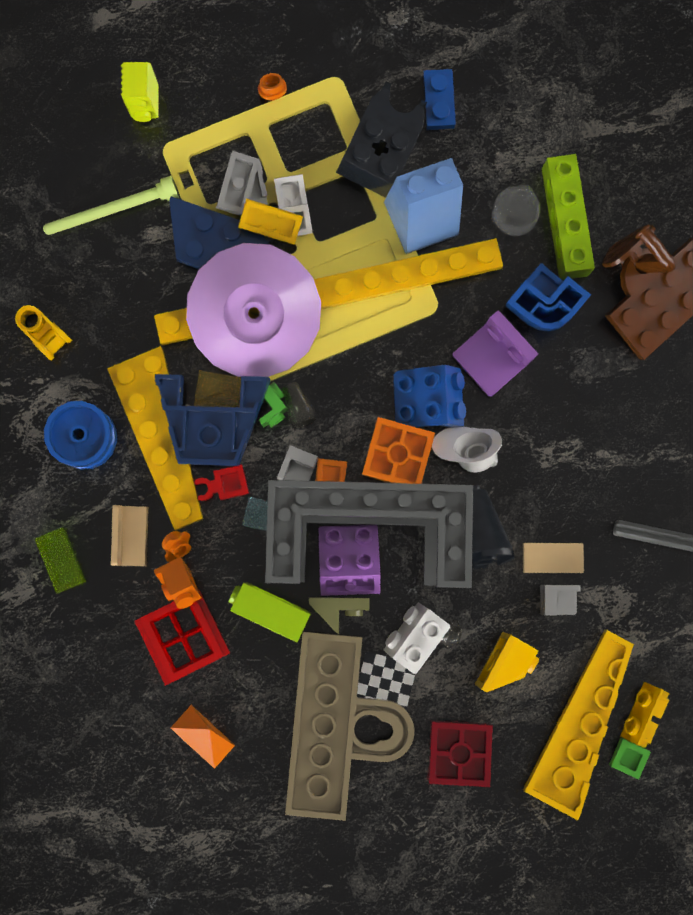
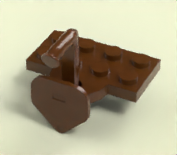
[602,224,693,360]

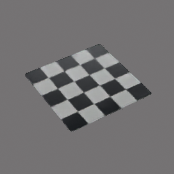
[357,652,415,709]

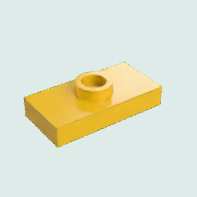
[238,198,303,245]

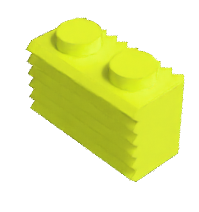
[121,62,159,122]

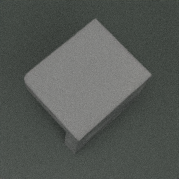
[277,446,318,481]
[540,585,581,615]

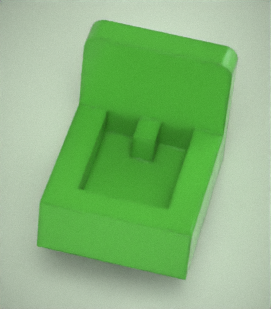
[259,382,287,428]

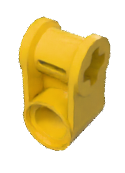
[15,305,72,361]

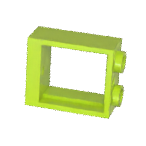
[228,582,312,642]

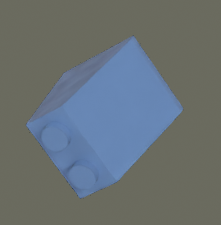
[384,158,463,254]

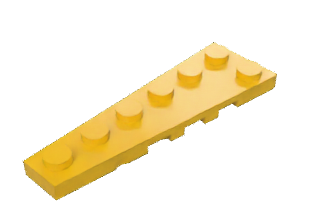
[107,346,203,531]
[523,630,634,820]

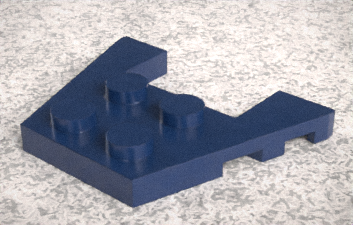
[155,374,270,466]

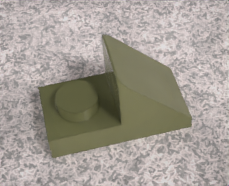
[309,597,369,634]

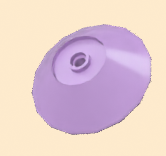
[186,243,321,377]

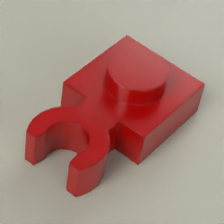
[194,464,250,501]

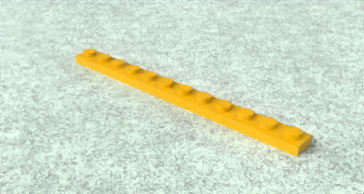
[154,238,503,345]

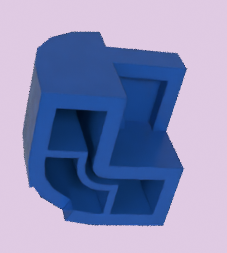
[505,263,591,331]

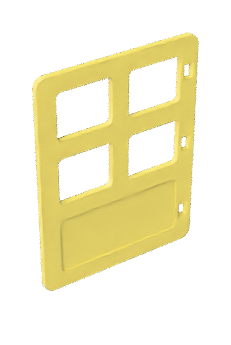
[163,77,438,382]

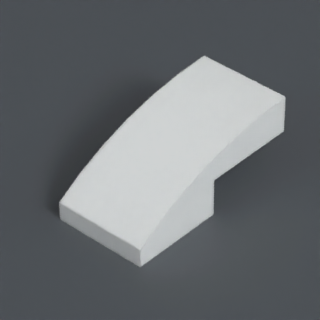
[274,174,313,236]

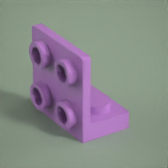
[452,310,538,397]
[319,525,380,596]

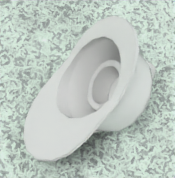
[432,427,502,473]

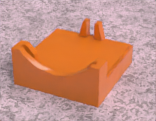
[362,417,435,484]

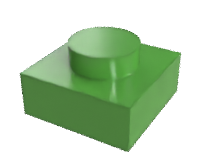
[609,738,651,780]

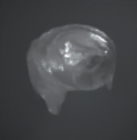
[491,185,541,236]

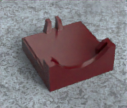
[427,720,493,787]

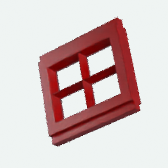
[134,589,230,686]

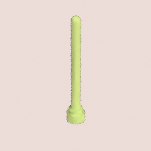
[43,176,179,235]

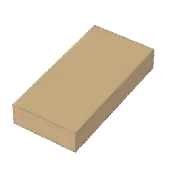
[523,543,584,573]

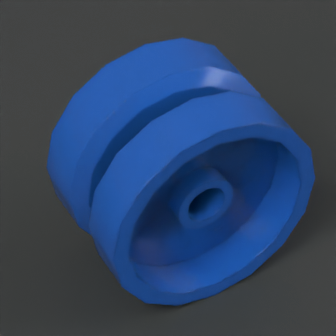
[44,401,117,470]

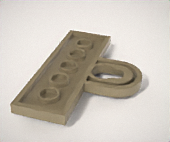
[285,631,414,821]

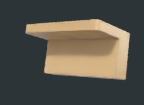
[111,505,148,566]

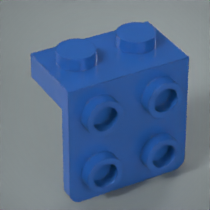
[394,365,466,428]

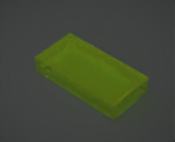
[35,527,86,594]

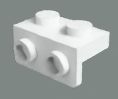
[384,602,450,674]

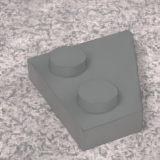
[216,151,268,216]

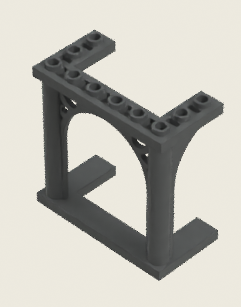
[265,480,473,588]

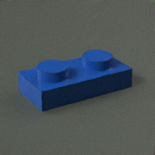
[423,69,456,130]

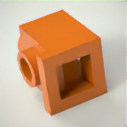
[154,557,201,609]

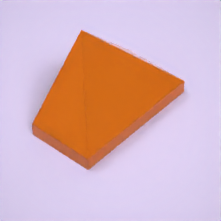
[171,705,235,769]

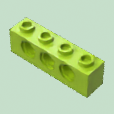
[542,154,595,280]

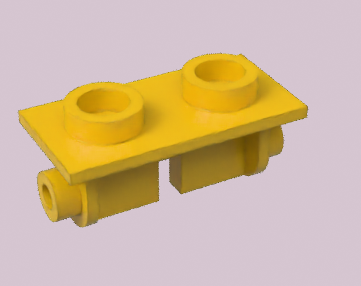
[620,682,670,748]

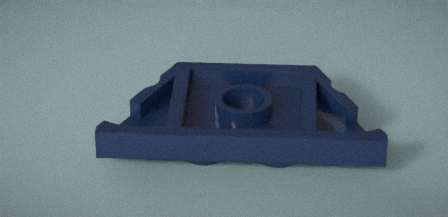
[169,196,276,269]

